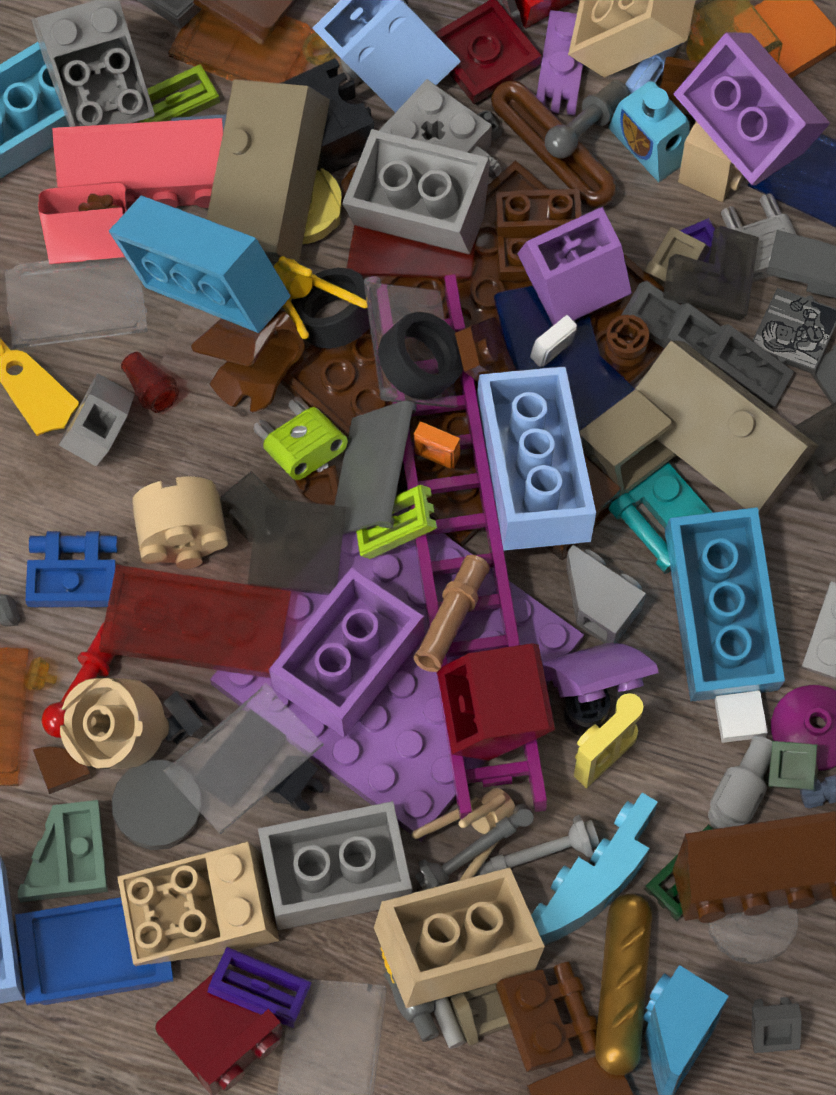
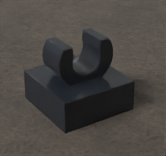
[163,691,218,744]
[262,756,324,811]

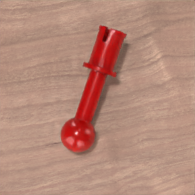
[41,622,127,738]

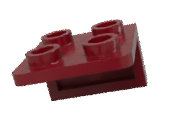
[155,972,283,1095]

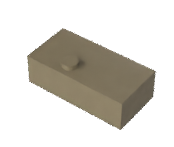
[206,79,330,263]
[635,340,819,516]

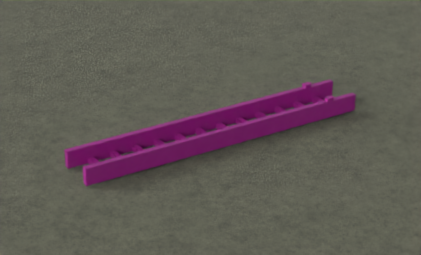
[375,274,547,820]

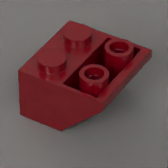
[437,643,555,761]

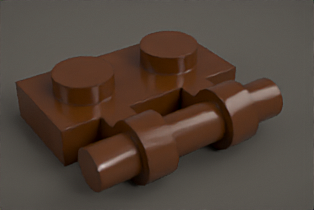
[496,962,598,1072]

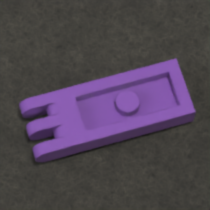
[536,10,583,116]

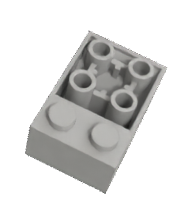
[31,0,155,127]

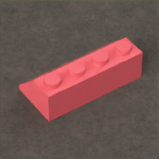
[52,118,223,210]

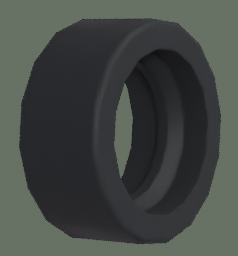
[291,267,377,349]
[378,311,463,400]

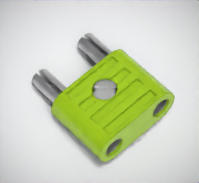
[254,397,348,480]

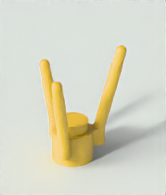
[273,256,369,339]

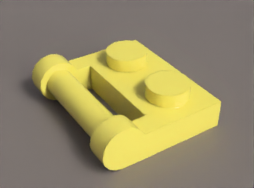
[574,693,644,789]

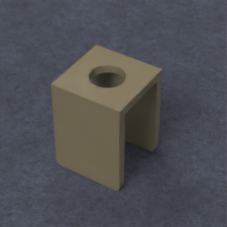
[579,390,676,495]

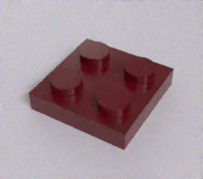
[435,0,541,104]

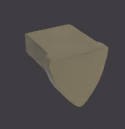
[644,227,711,294]
[450,983,510,1046]

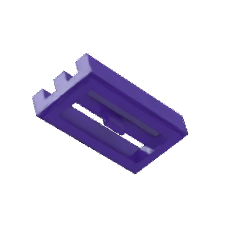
[207,947,312,1028]

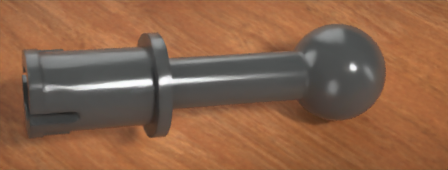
[544,80,629,158]

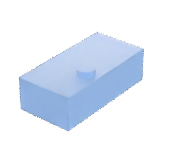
[477,367,596,551]

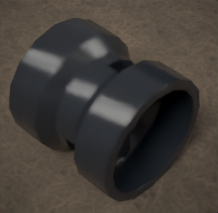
[564,689,610,736]

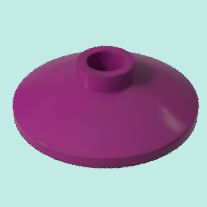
[771,685,836,771]

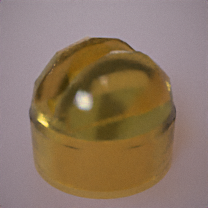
[303,32,337,66]

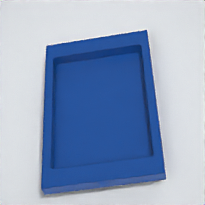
[15,897,174,1006]

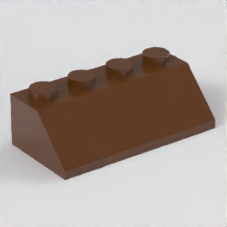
[672,811,836,923]

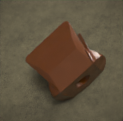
[191,310,306,413]

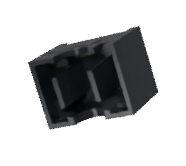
[281,58,374,174]

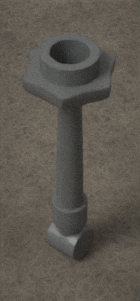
[415,804,534,890]

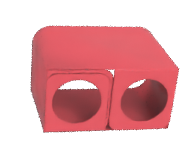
[38,182,127,264]

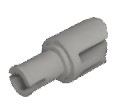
[708,736,772,829]

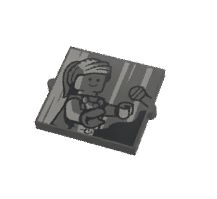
[752,288,836,374]

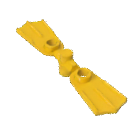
[0,338,79,436]

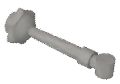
[468,815,599,877]

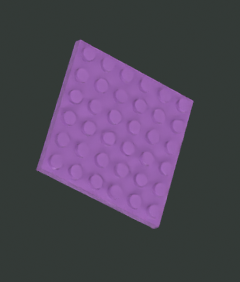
[210,508,584,842]

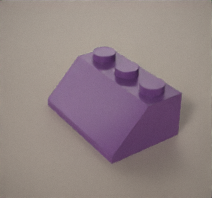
[674,32,830,185]

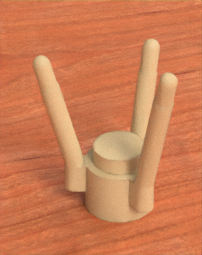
[412,788,515,881]

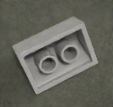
[342,129,490,254]

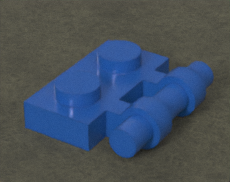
[25,531,118,607]

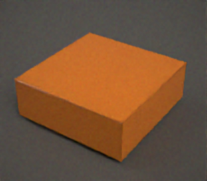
[414,421,460,469]

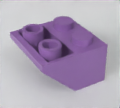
[518,207,632,326]

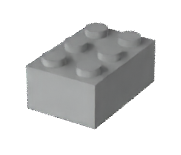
[258,801,412,930]

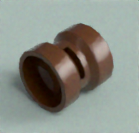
[604,315,649,372]

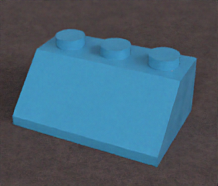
[643,965,729,1095]

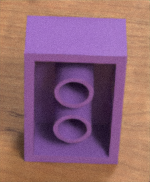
[269,567,425,738]

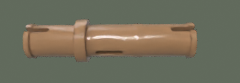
[413,555,490,672]

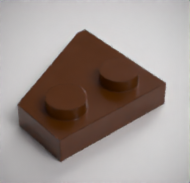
[455,316,515,382]

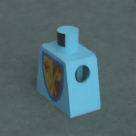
[609,81,690,183]

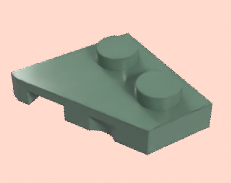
[18,800,108,903]

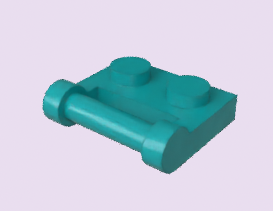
[608,462,713,574]

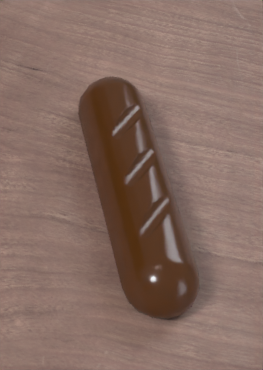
[491,81,617,208]

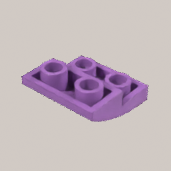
[542,643,659,703]

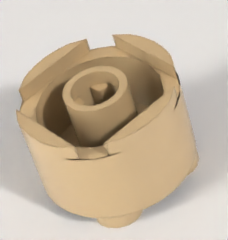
[132,477,228,569]
[60,678,169,769]

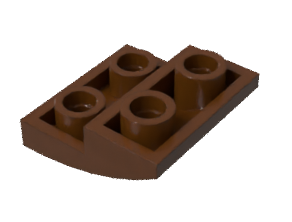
[495,189,582,281]

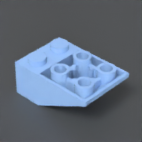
[313,0,461,113]

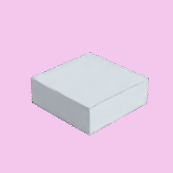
[530,315,577,367]
[715,691,768,743]

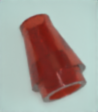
[121,352,179,413]

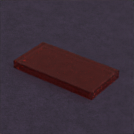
[99,565,291,678]

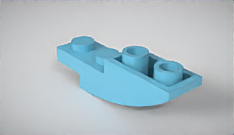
[531,793,658,945]

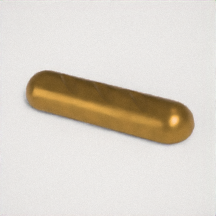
[595,894,653,1075]

